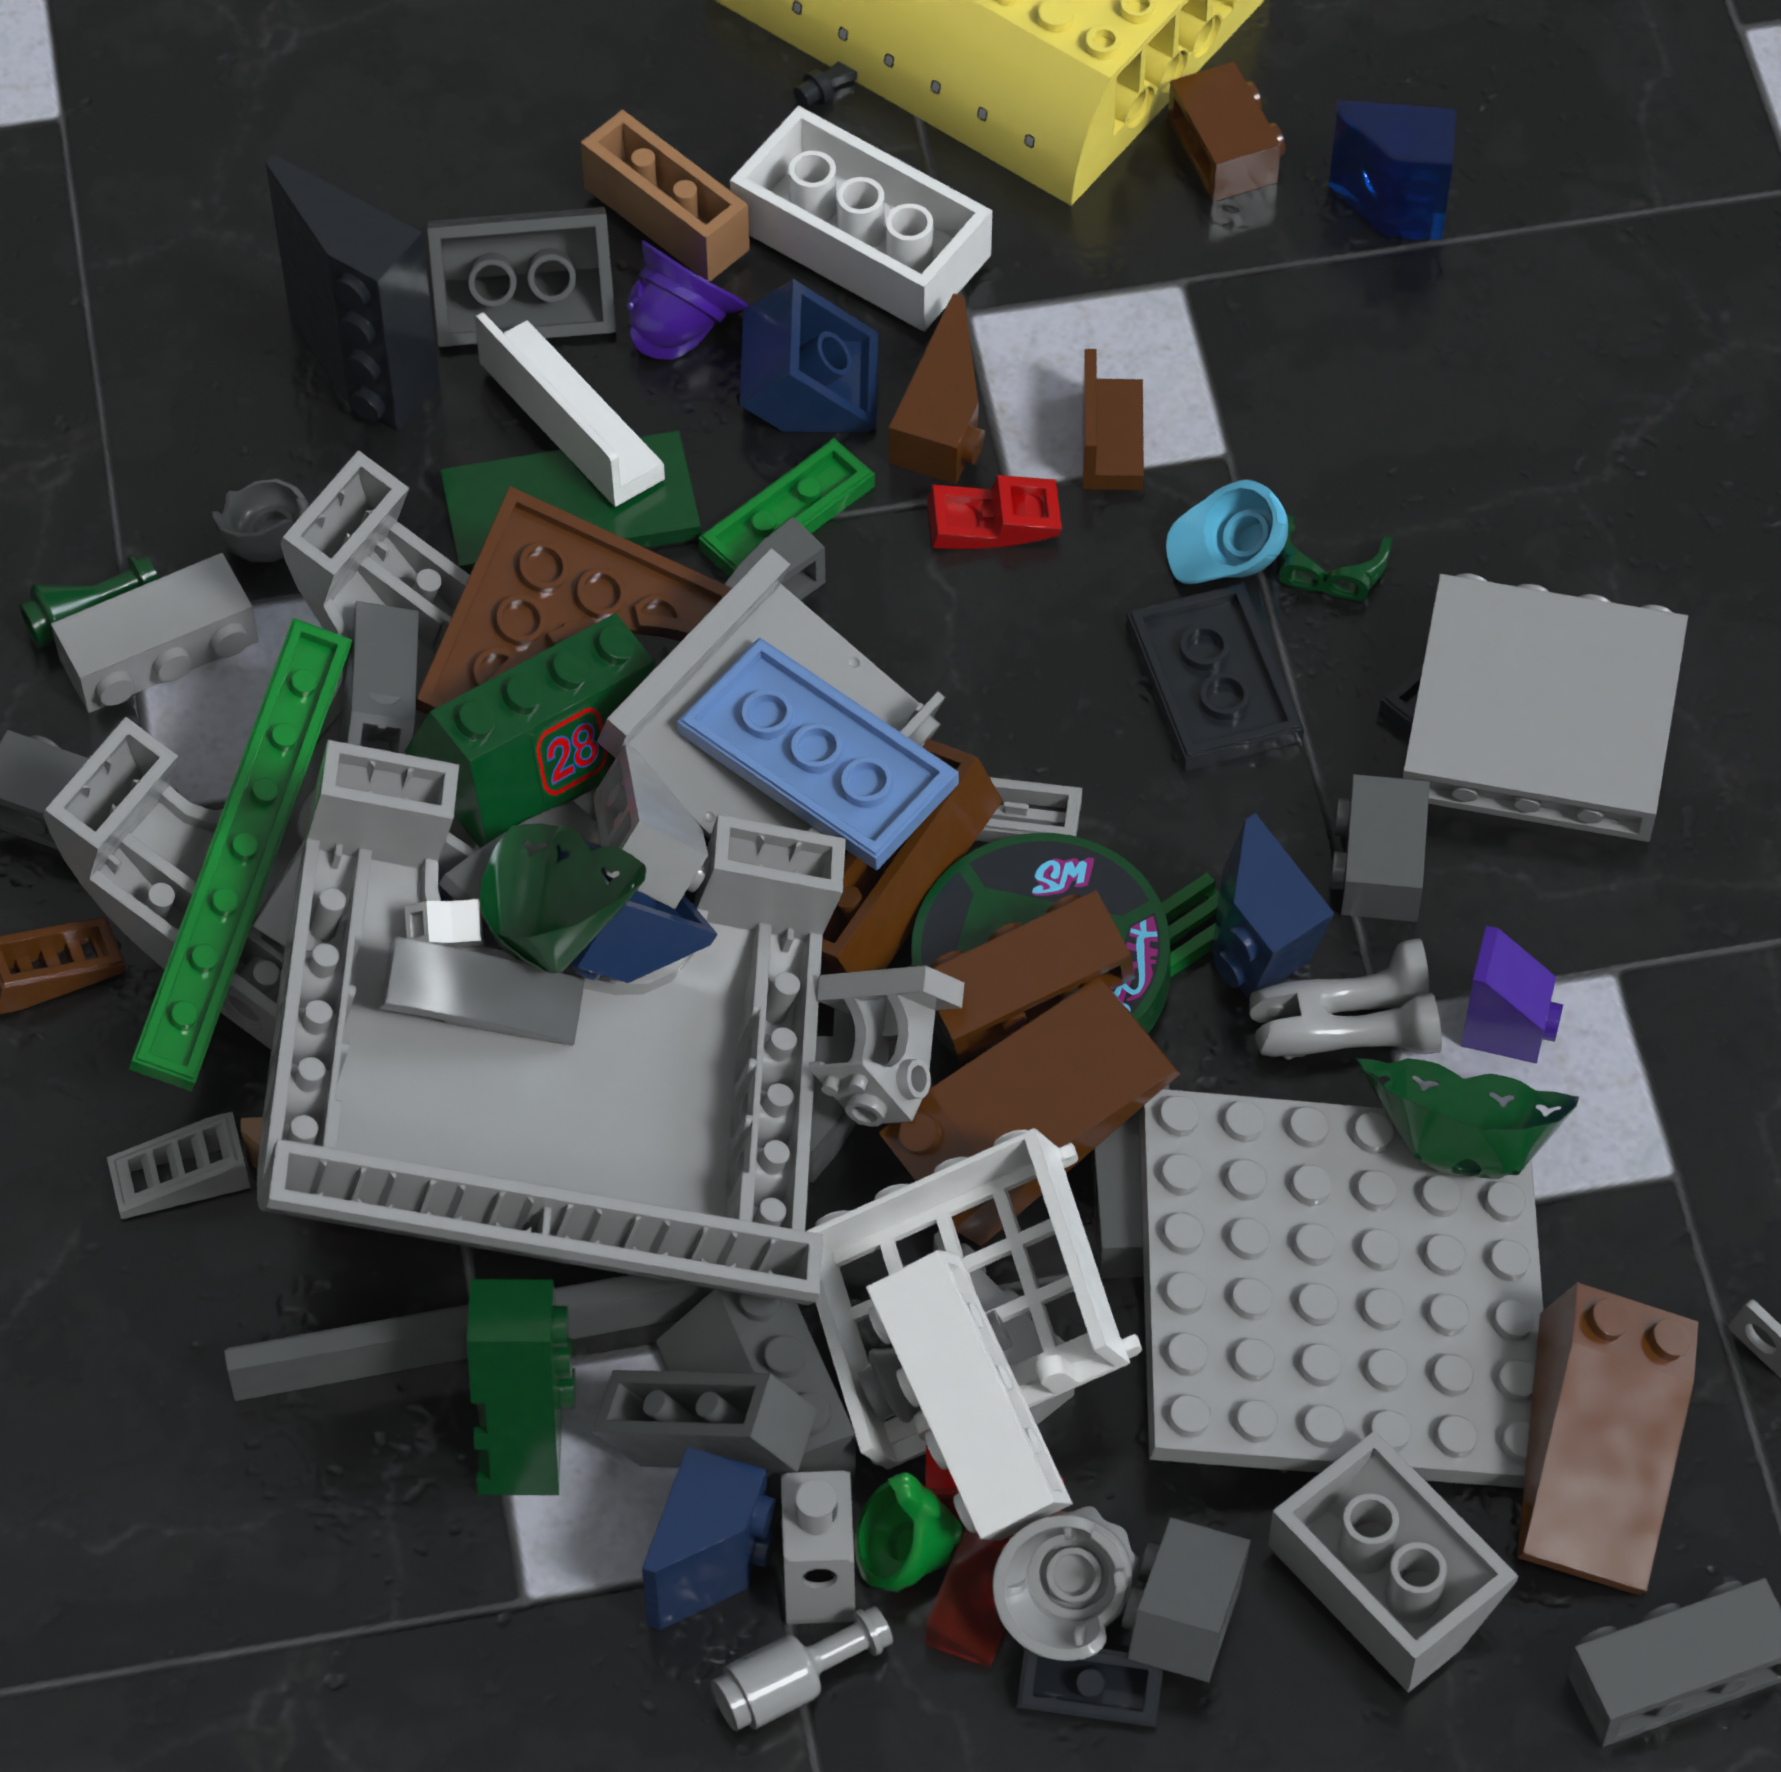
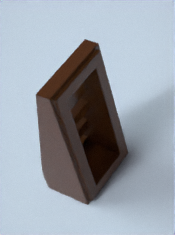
[0,916,126,1015]

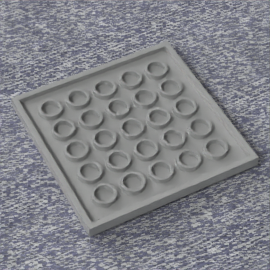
[1139,1089,1543,1488]

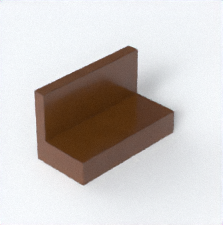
[1082,349,1144,490]

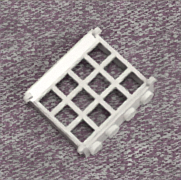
[807,1128,1142,1470]

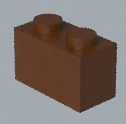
[1168,61,1285,202]

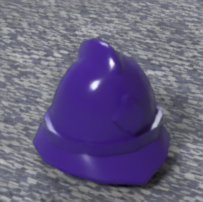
[627,240,749,360]

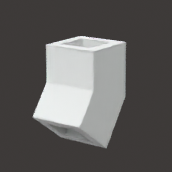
[405,899,484,947]

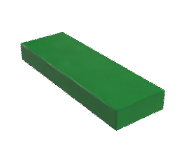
[698,438,875,578]

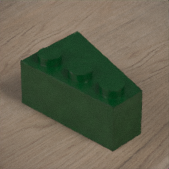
[467,1279,576,1496]

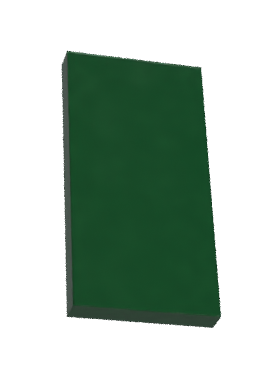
[441,430,701,575]

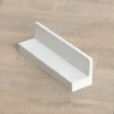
[474,312,665,507]

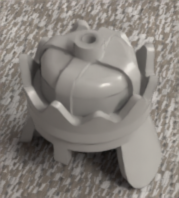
[993,1506,1142,1661]

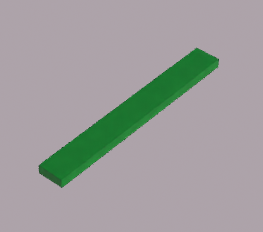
[129,618,353,1092]

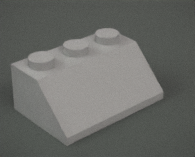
[1268,1430,1518,1693]

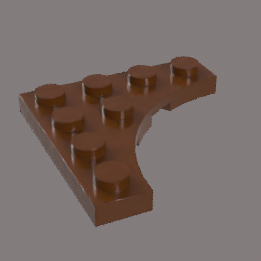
[416,486,732,715]

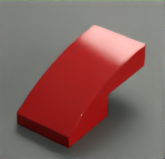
[927,475,1062,549]

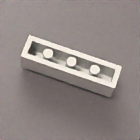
[866,1250,1073,1540]

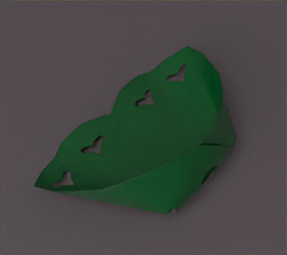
[479,823,646,973]
[1356,1057,1579,1179]

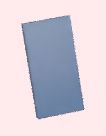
[677,637,959,871]

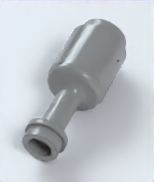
[711,1606,893,1731]

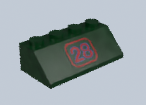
[404,613,656,848]

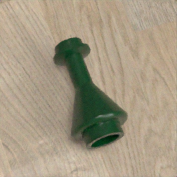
[19,555,159,650]

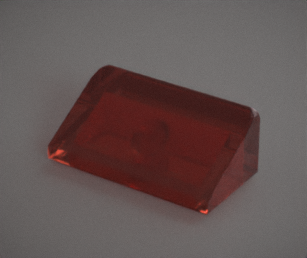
[925,1528,1017,1668]

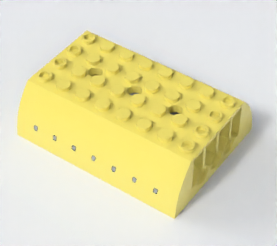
[715,0,1264,206]

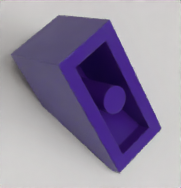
[1461,926,1564,1064]

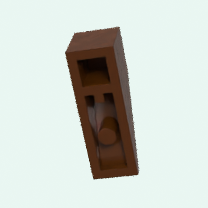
[889,293,985,484]

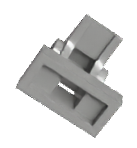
[809,966,964,1126]

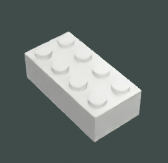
[730,106,992,332]

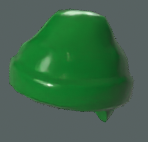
[854,1472,963,1592]

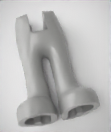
[1249,938,1442,1060]

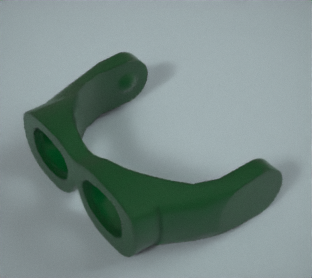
[1278,514,1393,601]

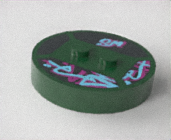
[911,833,1171,1064]

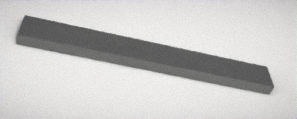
[224,1274,714,1401]

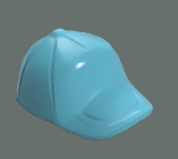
[1166,479,1289,584]

